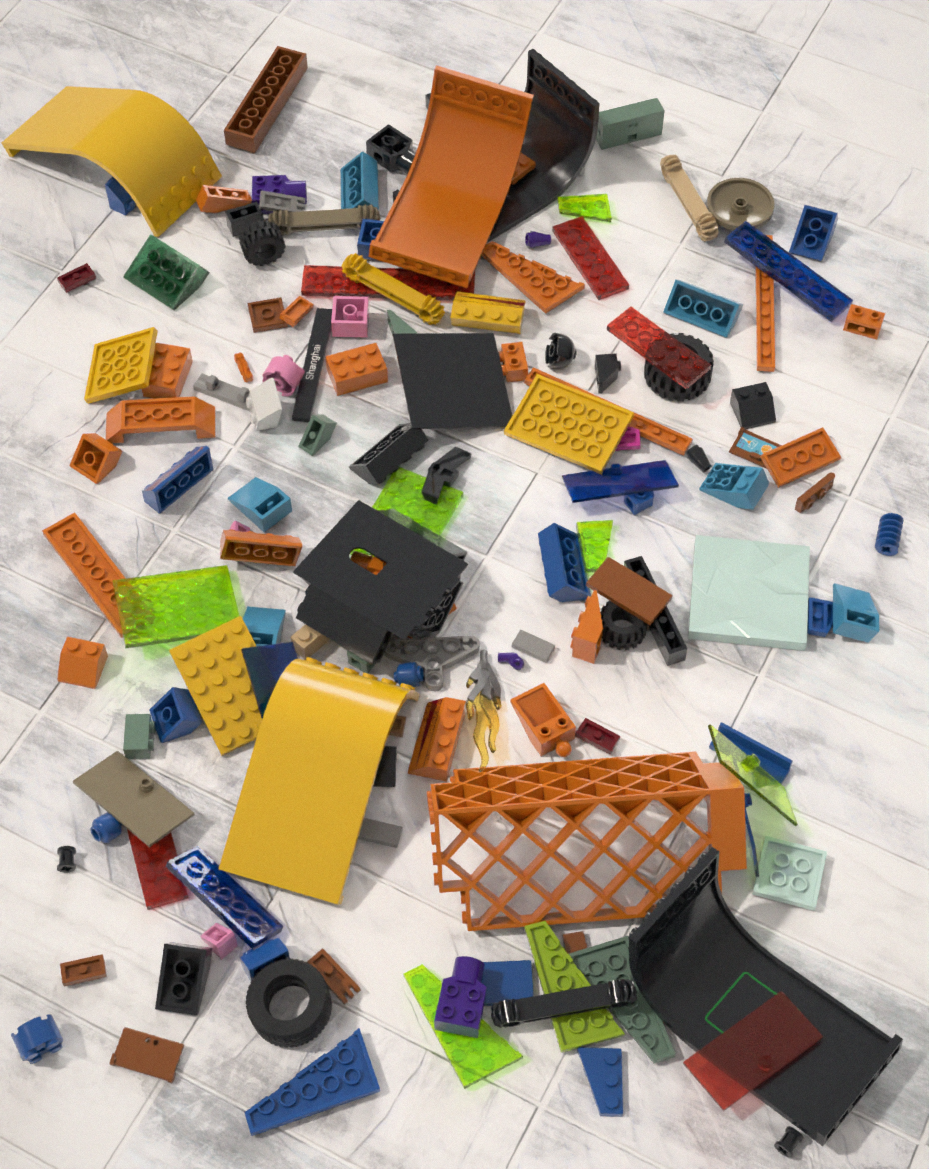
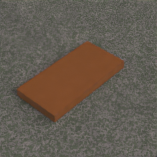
[586,556,673,626]

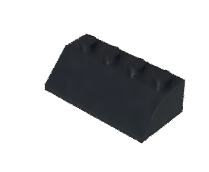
[349,423,429,485]

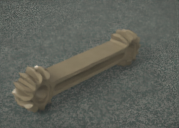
[268,204,381,236]

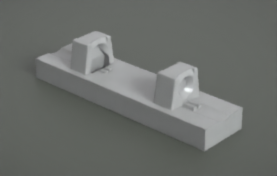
[193,373,251,412]

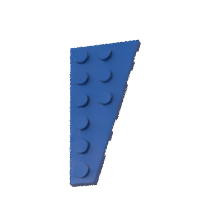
[244,1028,380,1136]

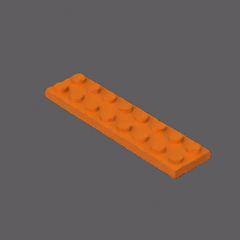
[42,512,154,638]

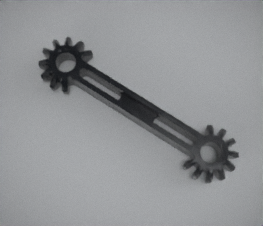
[491,979,637,1028]

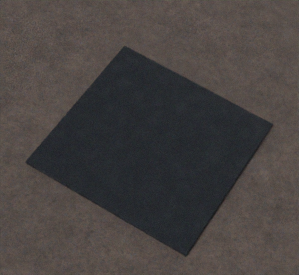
[392,333,512,429]

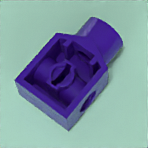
[252,175,307,214]
[434,956,486,1038]

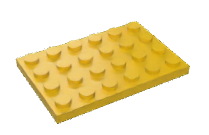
[504,374,634,475]
[169,616,276,756]

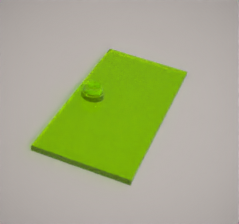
[708,724,798,826]

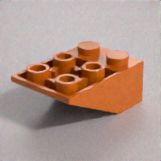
[570,590,603,664]

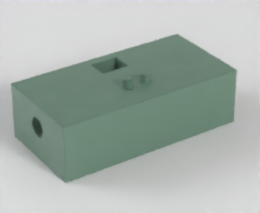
[596,98,665,150]

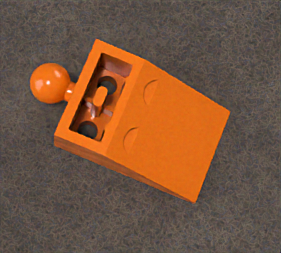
[510,683,576,757]

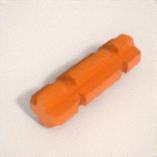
[234,352,253,383]

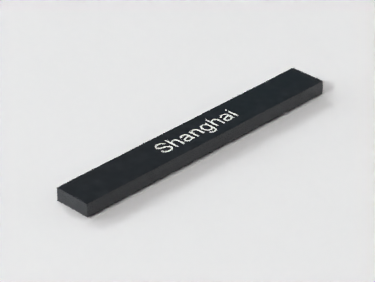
[292,308,332,423]

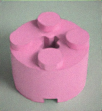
[262,355,305,396]

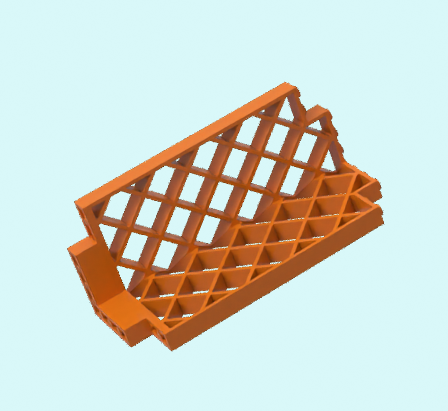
[427,751,747,931]

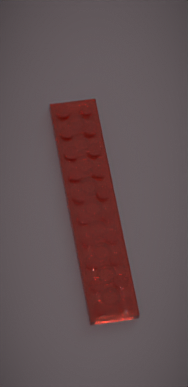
[301,265,475,301]

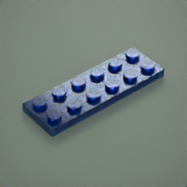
[166,845,284,949]

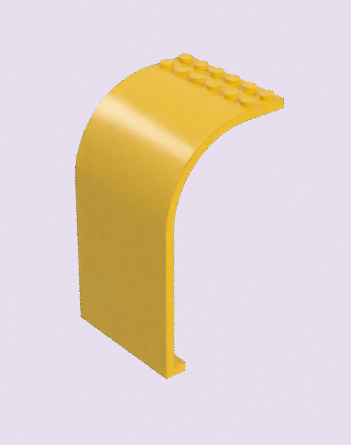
[1,86,222,237]
[219,657,420,905]

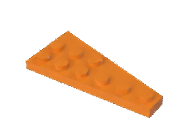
[481,241,585,314]

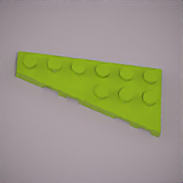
[524,921,625,1053]

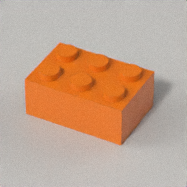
[142,342,193,399]
[325,343,388,396]

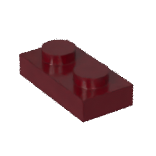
[57,263,96,293]
[575,718,620,755]

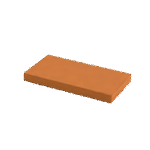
[760,427,842,488]

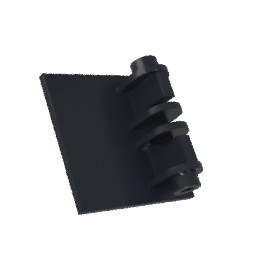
[373,746,397,787]

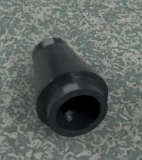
[686,445,712,473]

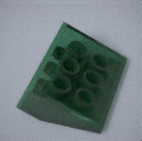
[123,234,210,310]

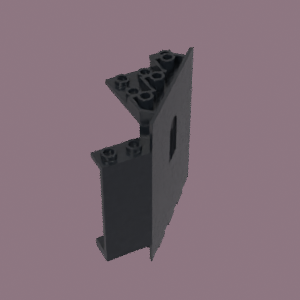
[292,500,468,664]

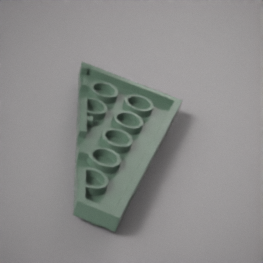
[569,936,676,1064]

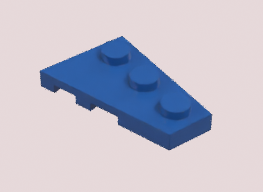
[577,1048,623,1117]

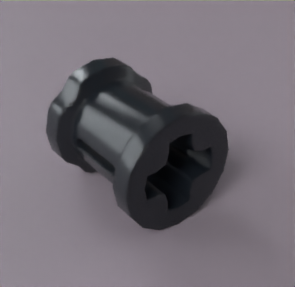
[57,846,76,873]
[774,1126,804,1158]

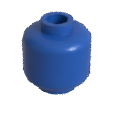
[394,662,424,687]
[90,812,122,843]

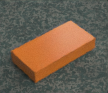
[279,296,314,327]

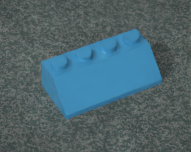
[340,151,379,209]
[663,279,744,337]

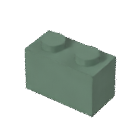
[123,714,156,759]

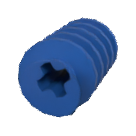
[875,513,904,556]

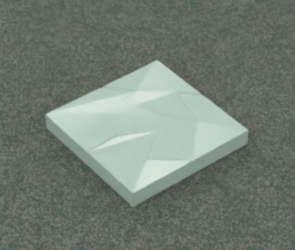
[688,535,810,651]

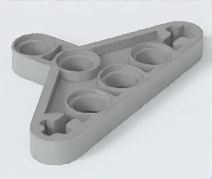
[384,636,480,692]

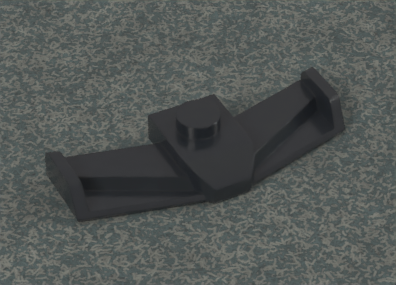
[421,447,471,504]

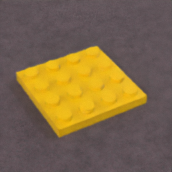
[84,327,158,404]

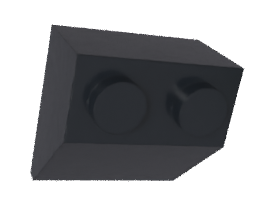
[730,382,776,429]

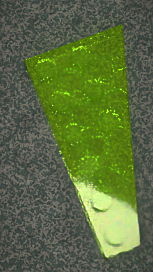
[403,964,523,1089]

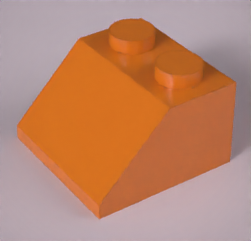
[69,433,122,484]
[57,637,108,689]

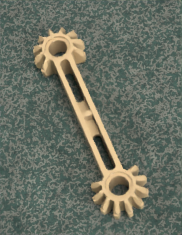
[660,154,719,241]

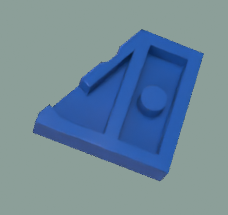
[807,597,833,637]

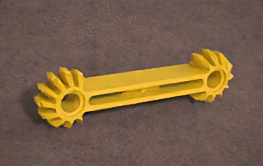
[341,253,445,325]

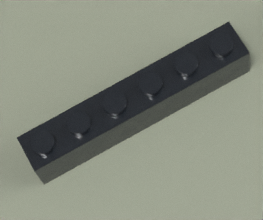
[624,555,688,666]

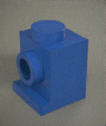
[624,485,654,515]

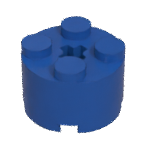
[11,1014,63,1064]

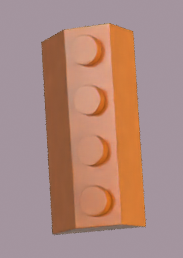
[220,529,302,566]

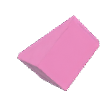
[200,923,238,960]

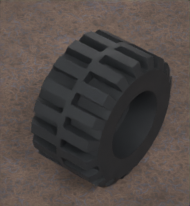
[239,220,286,266]
[600,601,648,650]

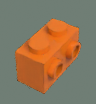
[843,304,885,340]
[498,342,528,383]

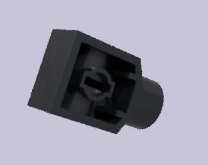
[366,124,416,175]

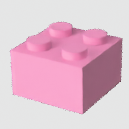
[331,296,369,337]

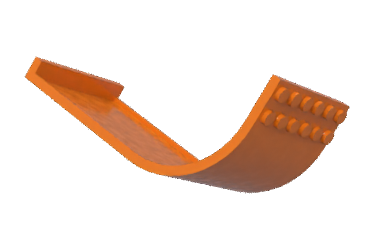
[368,65,534,288]

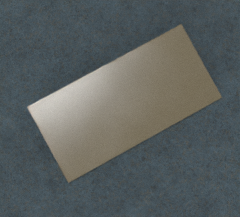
[73,751,195,847]

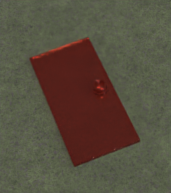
[683,991,823,1111]

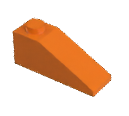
[196,185,252,213]

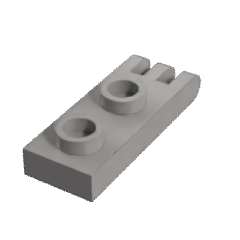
[259,191,305,212]

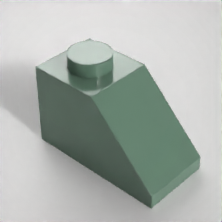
[298,414,337,456]

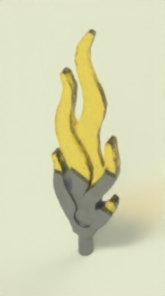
[466,650,502,772]

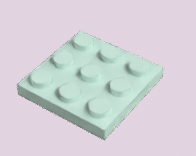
[752,836,827,911]

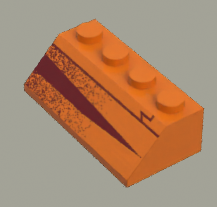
[408,697,466,782]

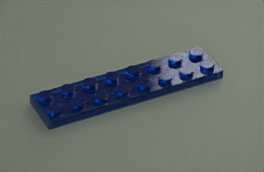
[724,221,853,322]

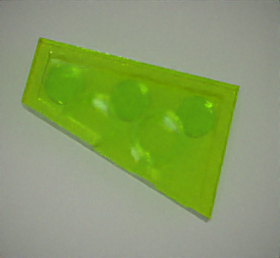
[557,194,612,223]
[576,520,613,573]

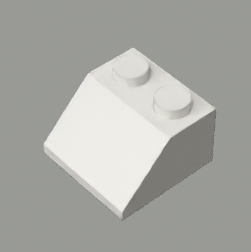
[246,378,282,430]

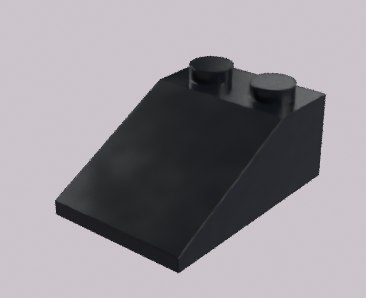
[155,942,213,1016]

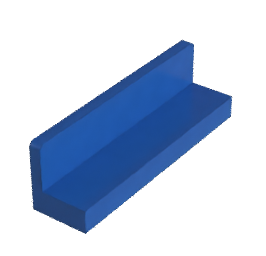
[709,722,793,787]

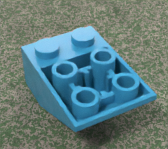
[699,463,770,510]
[228,477,292,532]
[833,583,879,643]
[243,606,286,661]

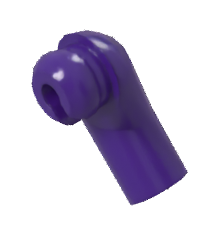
[498,652,524,670]

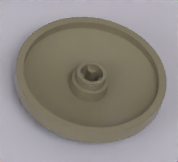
[706,178,775,232]

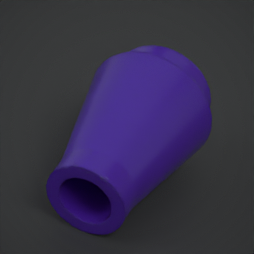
[525,231,551,248]

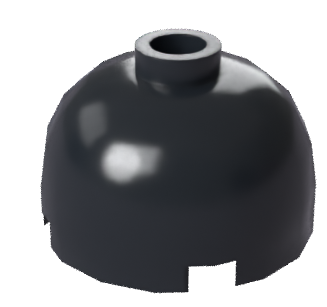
[545,332,577,369]

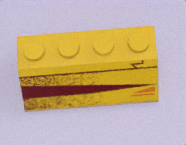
[450,292,526,334]

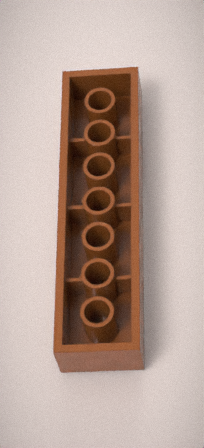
[224,46,308,153]

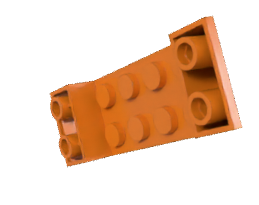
[105,396,215,443]

